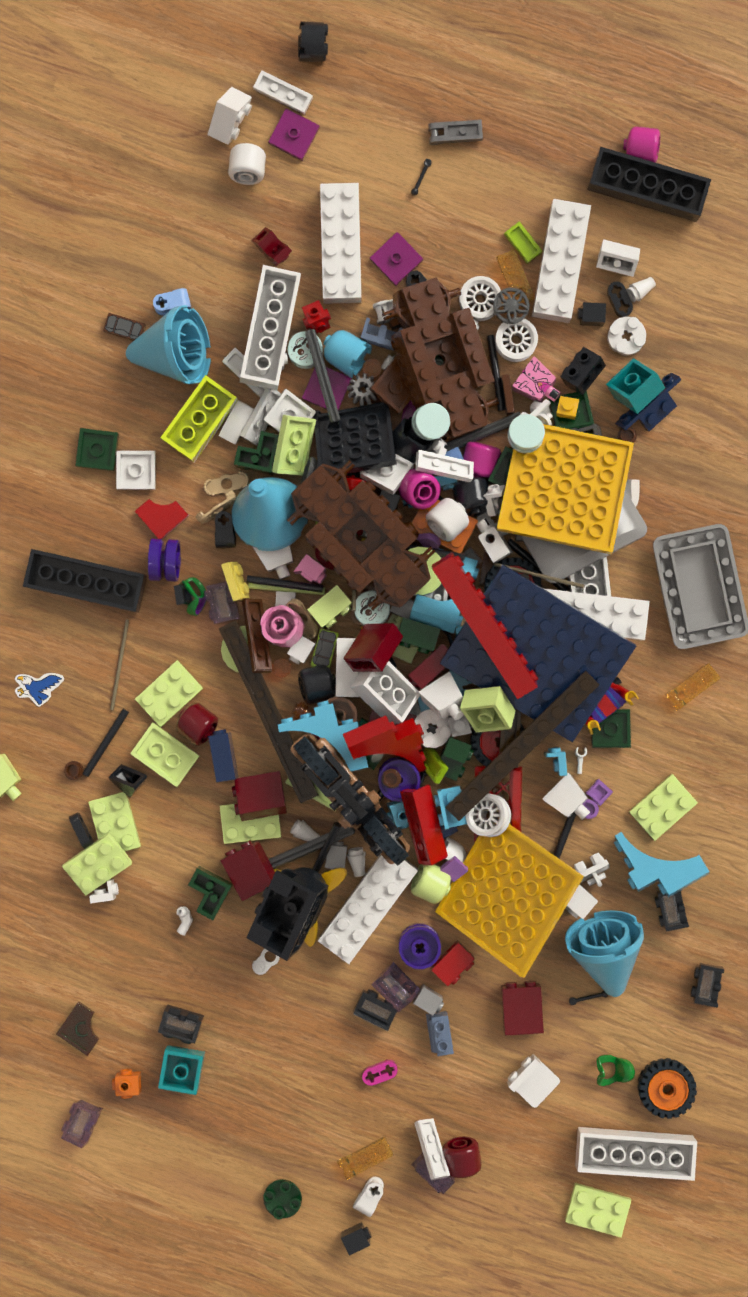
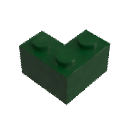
[234,431,279,476]
[399,617,441,655]
[440,737,473,781]
[188,866,233,920]

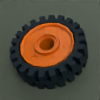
[637,1058,697,1119]

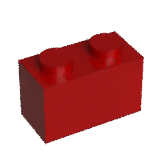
[431,940,475,986]

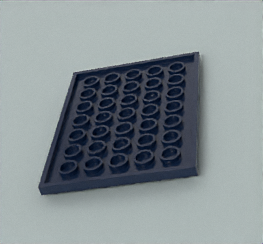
[440,564,637,743]

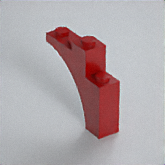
[343,715,427,772]

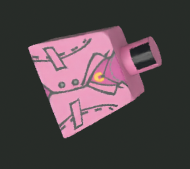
[512,357,561,402]

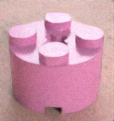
[260,605,305,647]

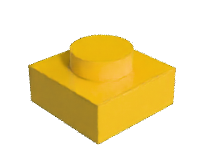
[556,396,579,420]

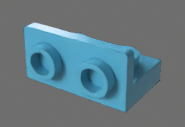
[544,747,567,776]
[434,786,467,830]

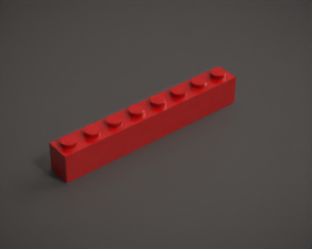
[432,552,539,699]

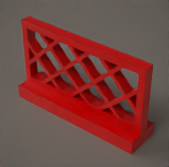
[474,766,522,842]

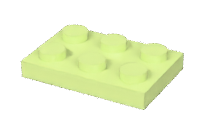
[272,415,316,476]
[135,660,204,727]
[130,722,200,787]
[628,774,698,841]
[88,792,141,851]
[220,803,282,844]
[62,833,132,896]
[565,1183,631,1237]

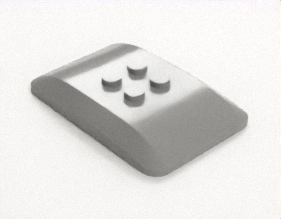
[520,490,647,583]
[653,524,748,649]

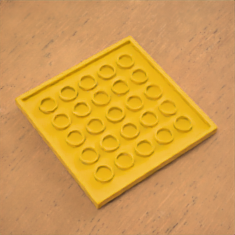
[496,424,634,555]
[435,817,584,978]

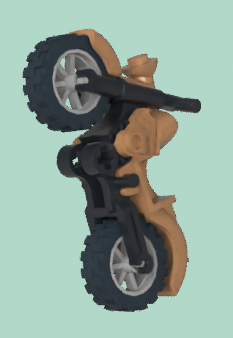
[291,733,410,865]

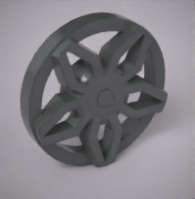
[493,288,529,324]

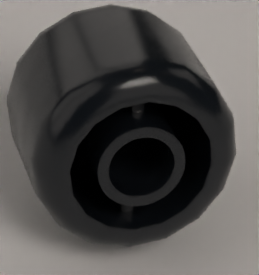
[452,477,489,517]
[298,664,336,705]

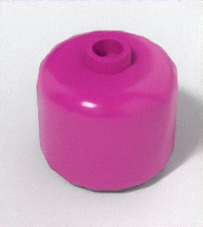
[623,127,661,163]
[463,441,501,478]
[398,468,440,509]

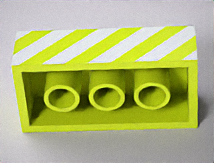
[160,375,238,463]

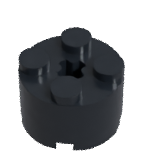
[298,21,328,63]
[393,417,434,463]

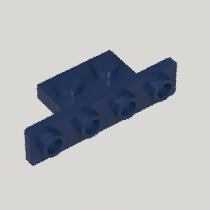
[615,373,681,431]

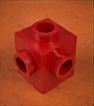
[301,300,331,334]

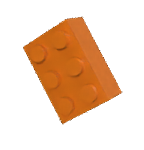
[412,500,478,553]

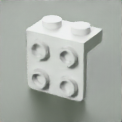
[507,1054,560,1108]

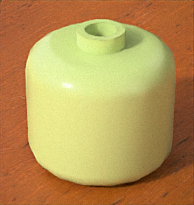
[410,864,451,904]

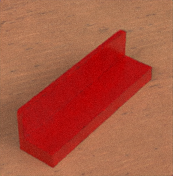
[400,785,448,866]

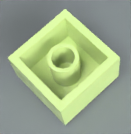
[307,585,352,629]
[460,686,516,733]

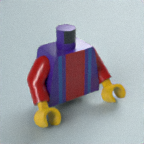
[585,683,639,735]

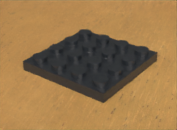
[314,402,397,474]

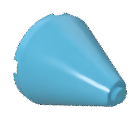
[126,305,211,384]
[232,477,308,551]
[565,910,644,997]

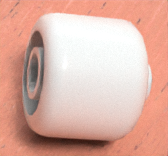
[228,143,266,185]
[426,498,469,542]

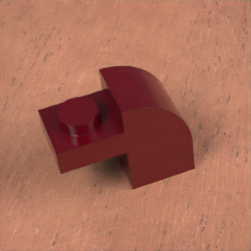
[252,227,292,266]

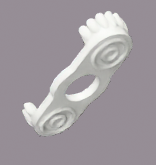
[252,949,280,975]

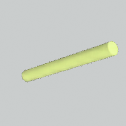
[248,583,325,595]

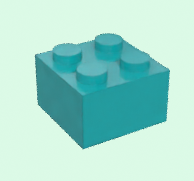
[606,358,665,414]
[158,1045,205,1095]

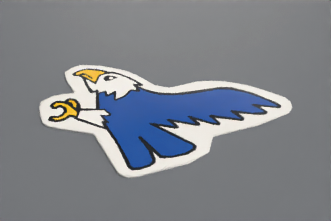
[15,673,64,707]

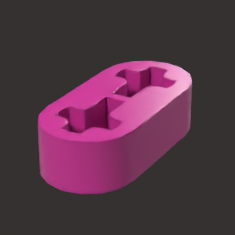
[362,1060,398,1086]

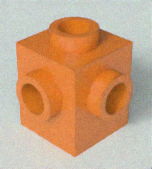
[112,1069,142,1099]

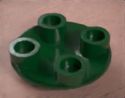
[263,1179,302,1219]

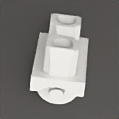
[519,399,553,426]
[574,852,610,887]

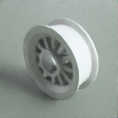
[459,276,501,321]
[495,317,538,362]
[466,793,511,837]

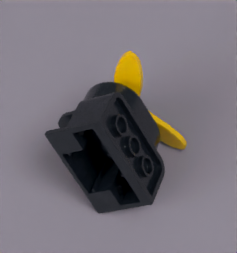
[246,867,347,961]

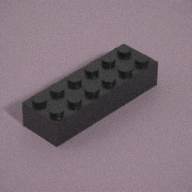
[587,147,711,222]
[23,549,147,613]

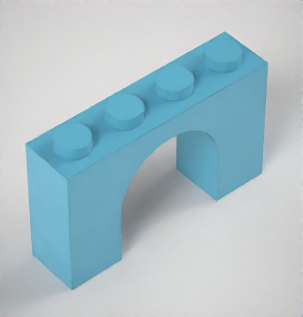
[410,548,479,634]

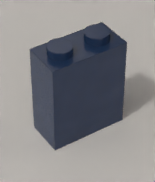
[208,729,239,783]

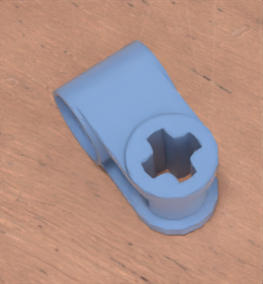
[153,288,191,316]

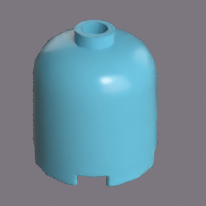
[323,330,372,378]

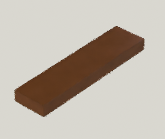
[242,599,273,673]

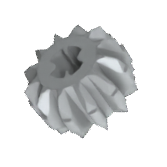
[347,373,377,406]

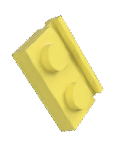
[221,562,250,601]

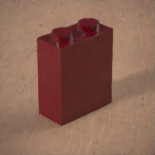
[343,623,403,672]
[408,644,448,690]
[232,771,287,821]
[220,840,275,901]
[501,981,544,1036]

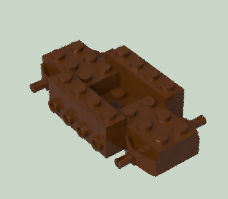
[382,277,499,440]
[287,460,436,611]

